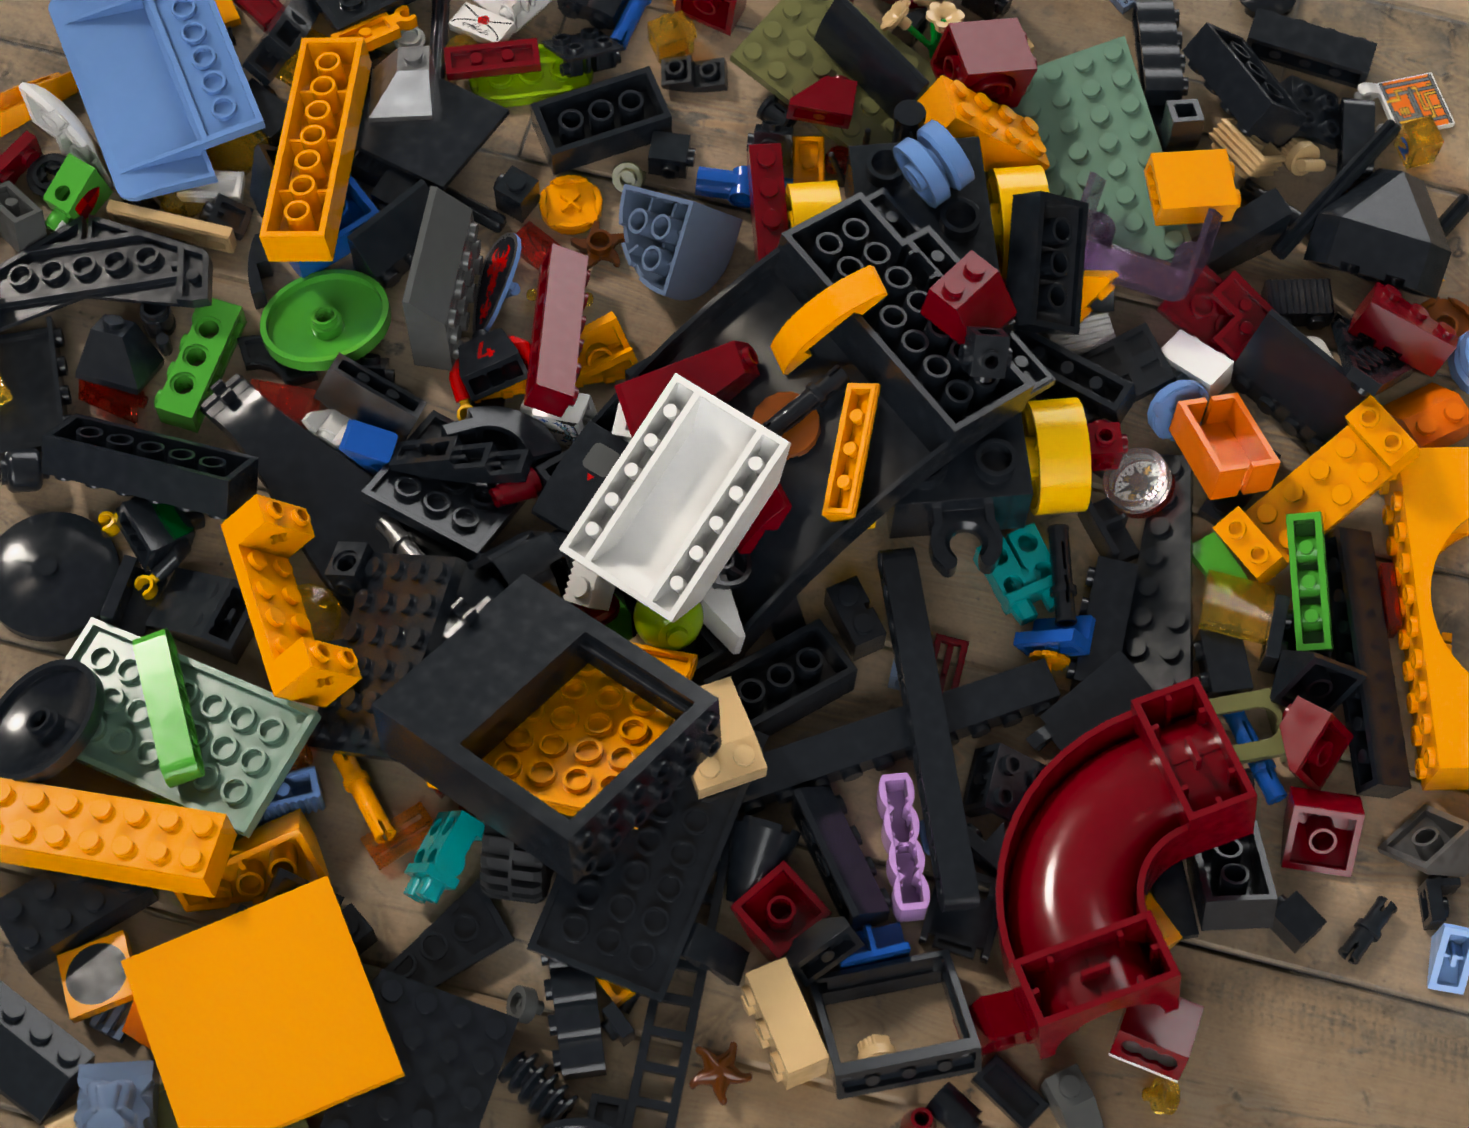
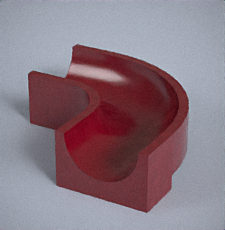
[995,676,1258,1060]

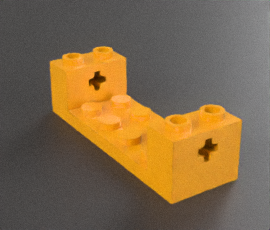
[1212,395,1420,587]
[220,494,362,708]

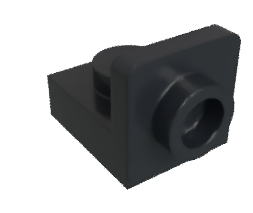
[199,193,254,241]
[1417,875,1461,930]

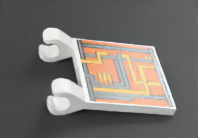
[1353,73,1455,139]

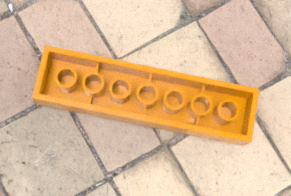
[259,37,372,262]
[0,777,237,898]

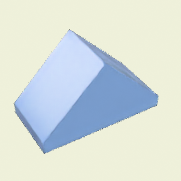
[1427,923,1469,995]

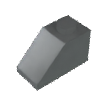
[0,180,47,253]
[1039,1063,1104,1128]

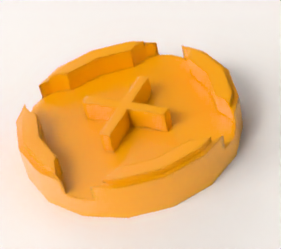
[539,174,603,235]

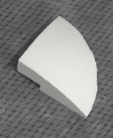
[18,82,113,188]

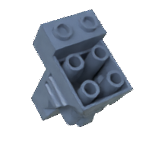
[73,1060,160,1128]

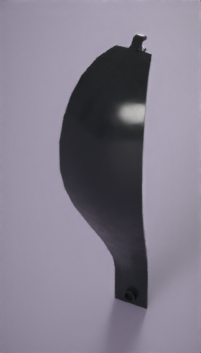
[200,373,505,646]

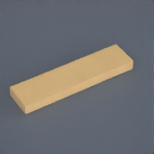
[106,199,237,254]

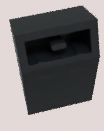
[145,567,254,665]

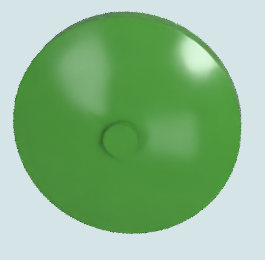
[260,269,392,371]

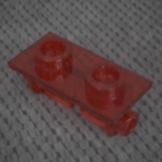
[78,379,149,424]

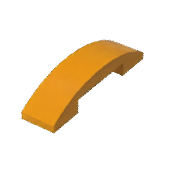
[770,265,888,375]

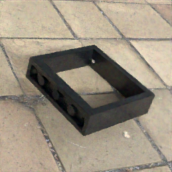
[809,949,982,1100]

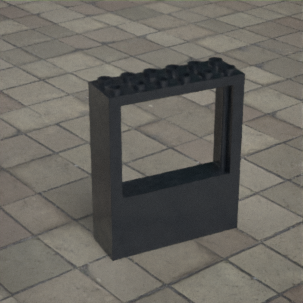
[372,574,722,885]

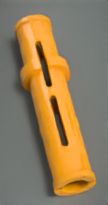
[332,753,396,844]

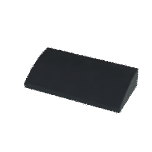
[814,0,929,119]

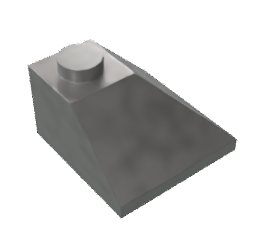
[369,46,435,123]
[1377,804,1469,877]

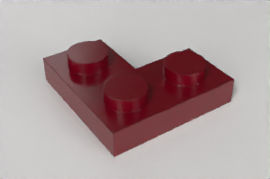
[1209,270,1275,363]

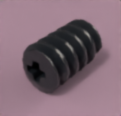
[498,1051,579,1125]

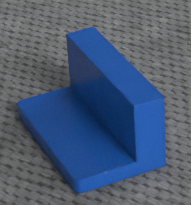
[1013,615,1096,659]

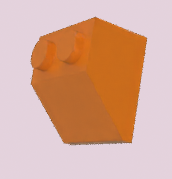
[1383,382,1469,448]

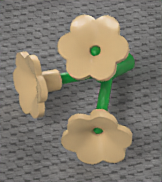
[880,0,965,61]

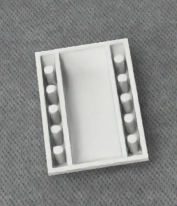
[559,373,791,623]

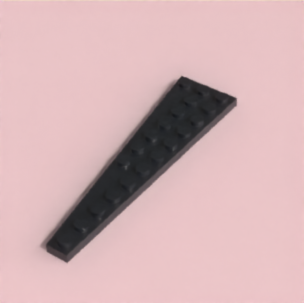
[1122,454,1193,691]

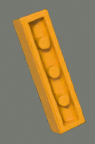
[821,383,881,522]

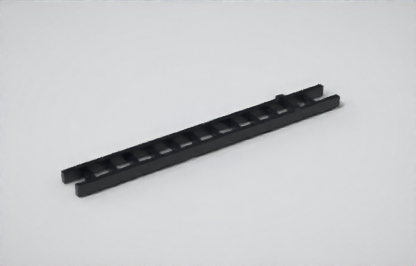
[622,814,740,1128]

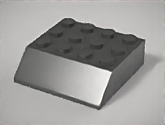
[402,186,483,371]

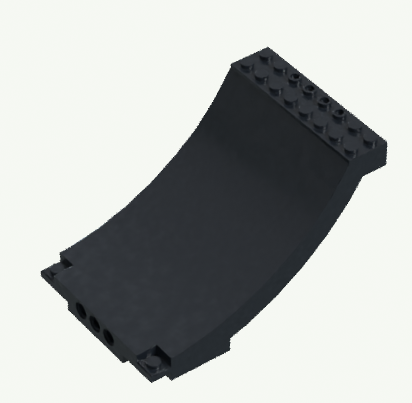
[535,187,1056,685]

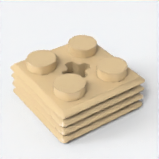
[1209,118,1286,179]

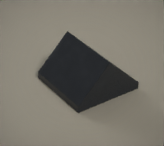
[1270,650,1368,713]

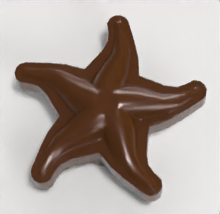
[571,220,625,270]
[689,1042,752,1106]

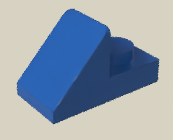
[339,420,398,476]

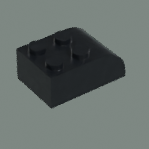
[1186,820,1278,931]

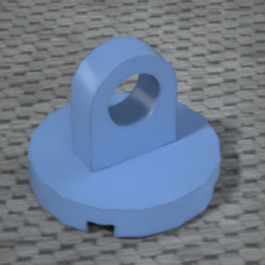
[1147,380,1211,441]

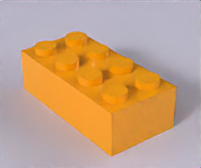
[917,75,1050,172]

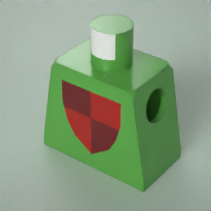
[43,153,113,232]

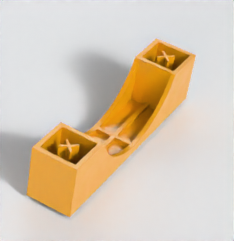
[1379,447,1469,791]

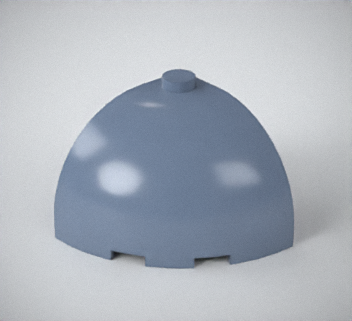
[619,184,743,301]

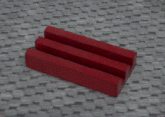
[933,633,970,692]

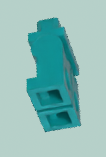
[973,522,1055,626]
[403,810,485,904]

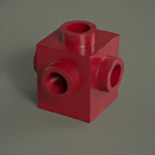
[1087,420,1128,471]

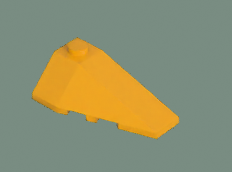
[174,808,331,912]

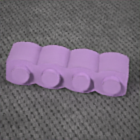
[876,772,930,923]

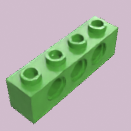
[154,298,247,433]
[1286,511,1334,653]

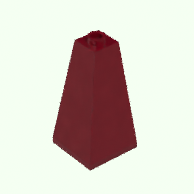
[614,340,760,438]

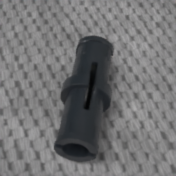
[1338,896,1397,965]

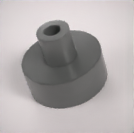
[506,985,544,1024]

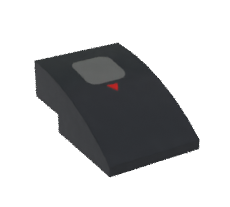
[532,421,629,535]

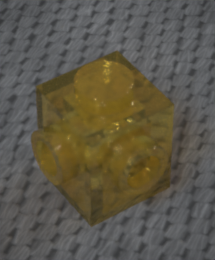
[647,10,697,64]

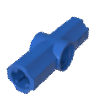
[695,166,793,208]

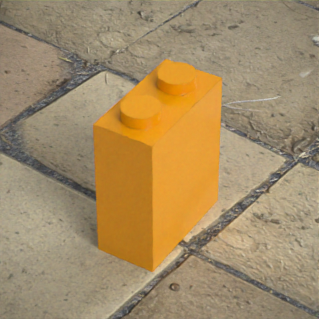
[1144,149,1241,226]

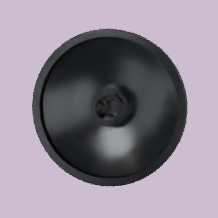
[0,512,121,642]
[0,659,105,784]

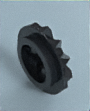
[26,153,67,199]

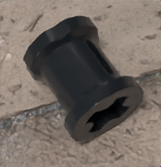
[757,95,797,127]

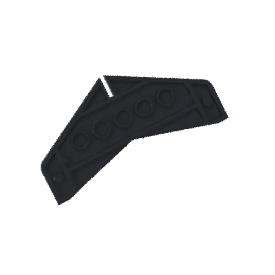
[0,214,213,332]

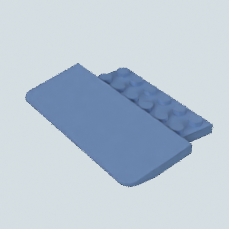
[48,0,266,201]

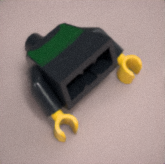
[98,496,205,600]

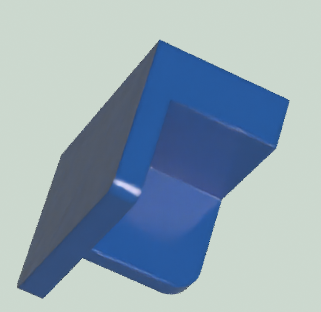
[836,922,911,970]

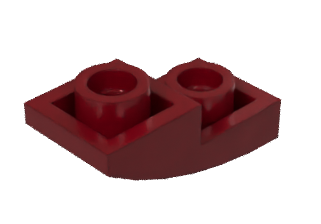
[737,483,793,554]

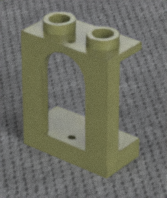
[1209,687,1287,764]

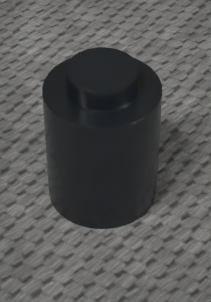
[925,1081,983,1128]

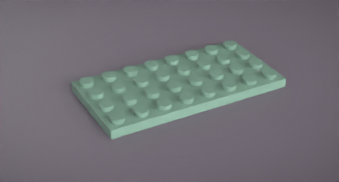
[1014,35,1197,283]
[65,617,321,838]

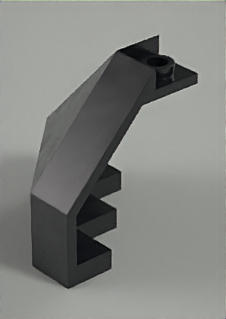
[1303,168,1452,299]

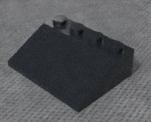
[1231,309,1371,454]

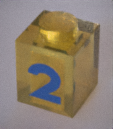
[1394,115,1444,169]

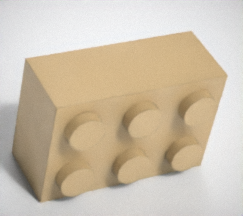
[740,957,829,1090]

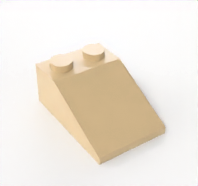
[691,676,767,799]

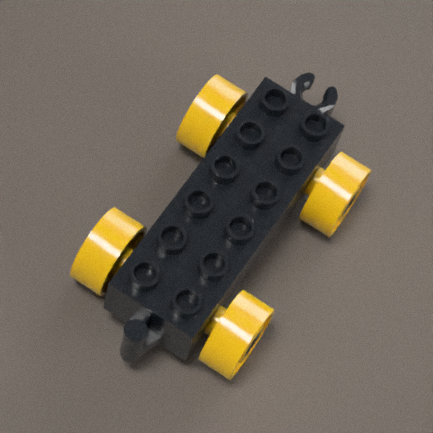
[785,99,1092,578]

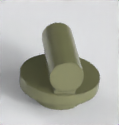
[612,161,647,192]

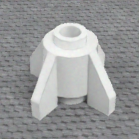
[302,409,351,459]

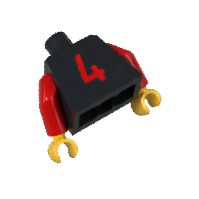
[449,328,531,421]

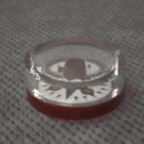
[1103,447,1175,519]

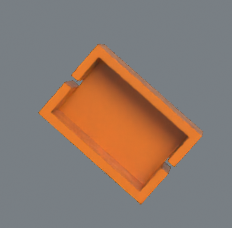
[1169,392,1281,500]

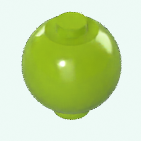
[633,600,704,651]

